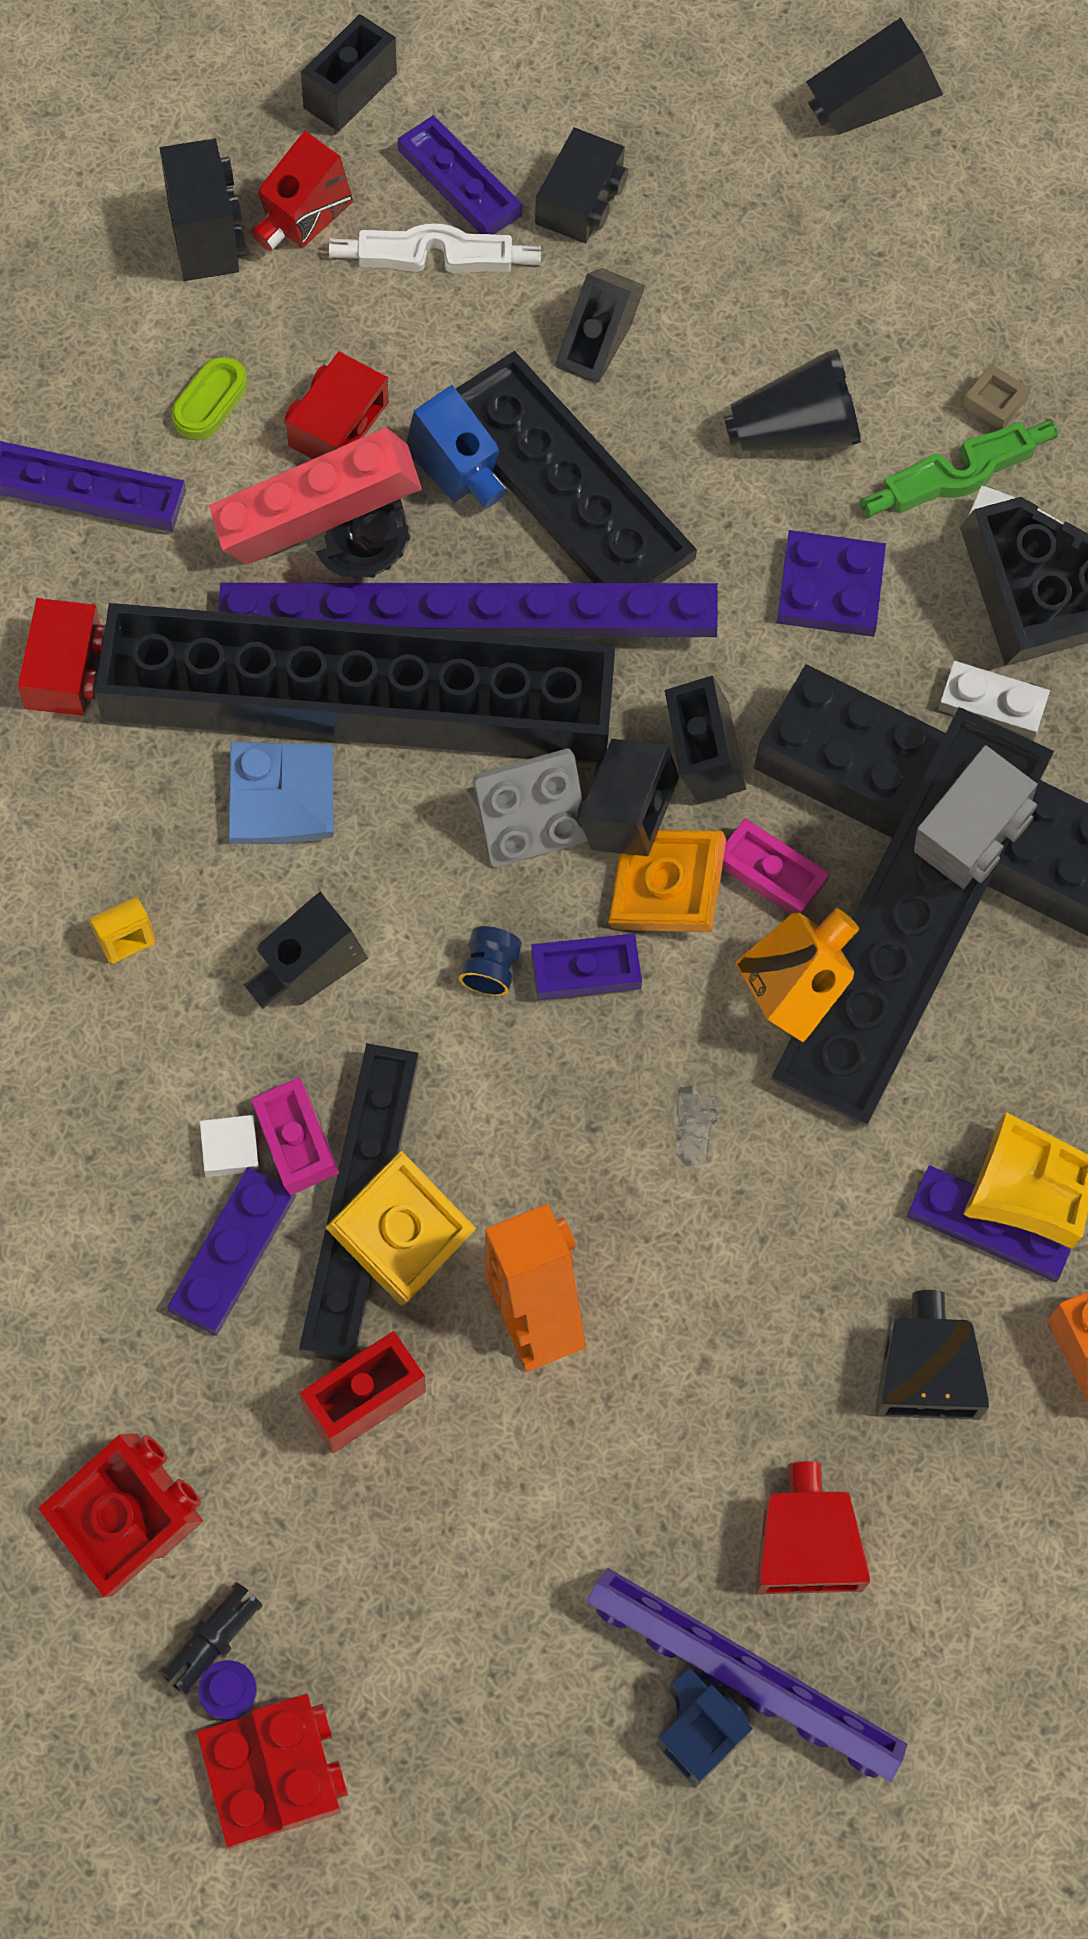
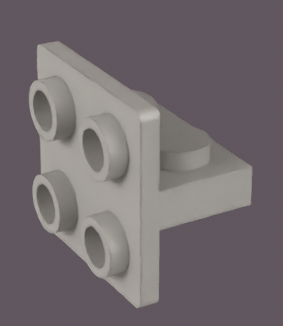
[467,749,588,867]

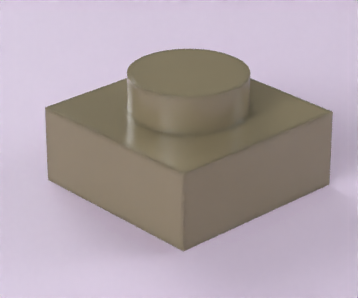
[961,364,1031,430]

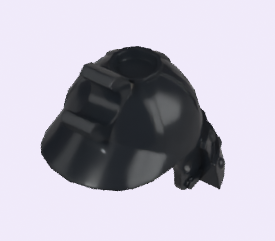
[315,499,410,579]

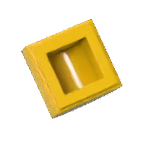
[88,896,156,964]

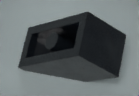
[556,268,645,382]

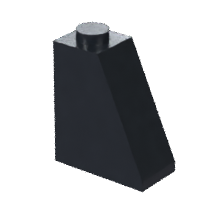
[806,17,943,135]

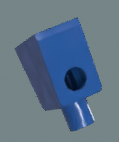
[406,384,507,508]

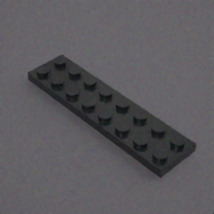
[771,707,1054,1127]

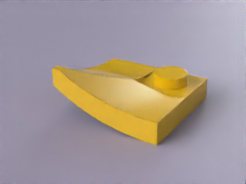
[964,1112,1088,1249]

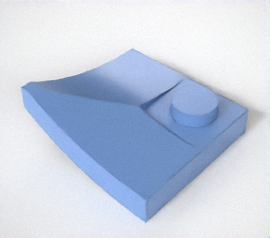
[229,742,334,844]

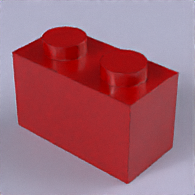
[284,351,389,459]
[18,598,105,716]
[299,1331,426,1453]

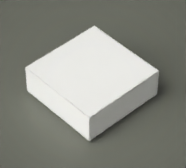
[200,1115,259,1177]

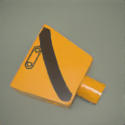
[735,908,859,1042]

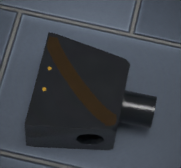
[243,891,368,1009]
[876,1290,989,1420]

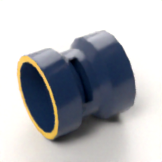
[459,926,522,996]

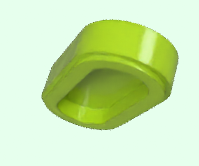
[172,357,248,440]

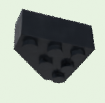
[960,497,1088,666]

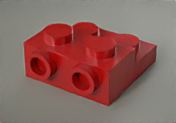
[38,1433,203,1598]
[197,1693,348,1849]

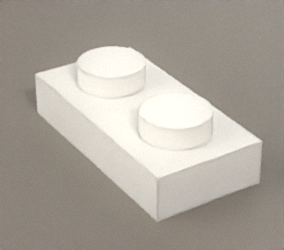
[938,661,1050,740]

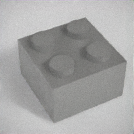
[914,745,1038,890]

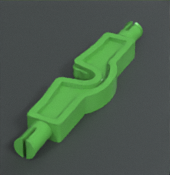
[859,418,1058,518]

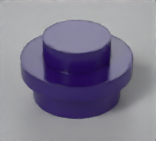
[198,1660,257,1720]

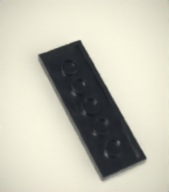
[456,350,697,583]

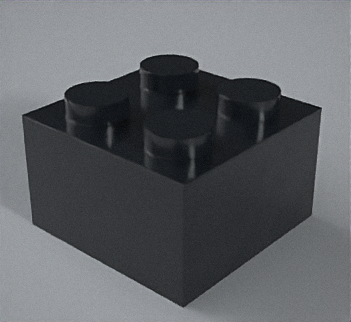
[159,138,246,281]

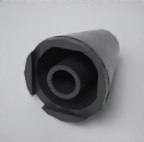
[723,349,861,452]

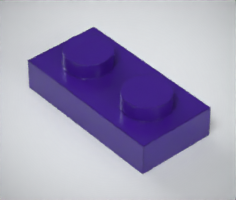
[531,933,642,1000]

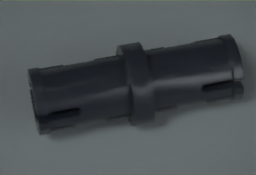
[158,1582,263,1696]

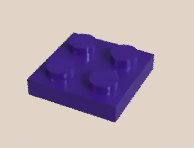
[776,530,886,637]

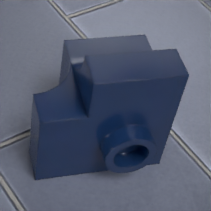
[656,1667,753,1788]

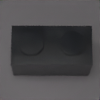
[301,14,397,132]
[535,127,629,244]
[664,675,747,804]
[578,739,679,857]

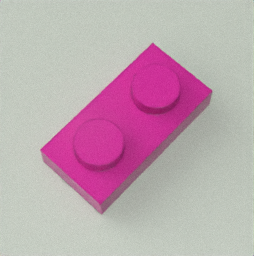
[722,818,830,915]
[251,1077,339,1196]

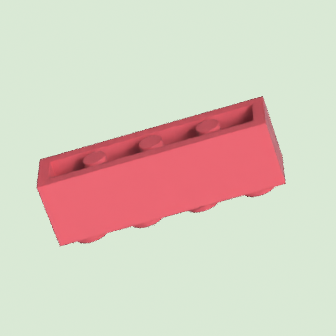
[209,427,422,564]

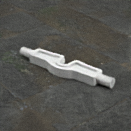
[329,224,541,273]

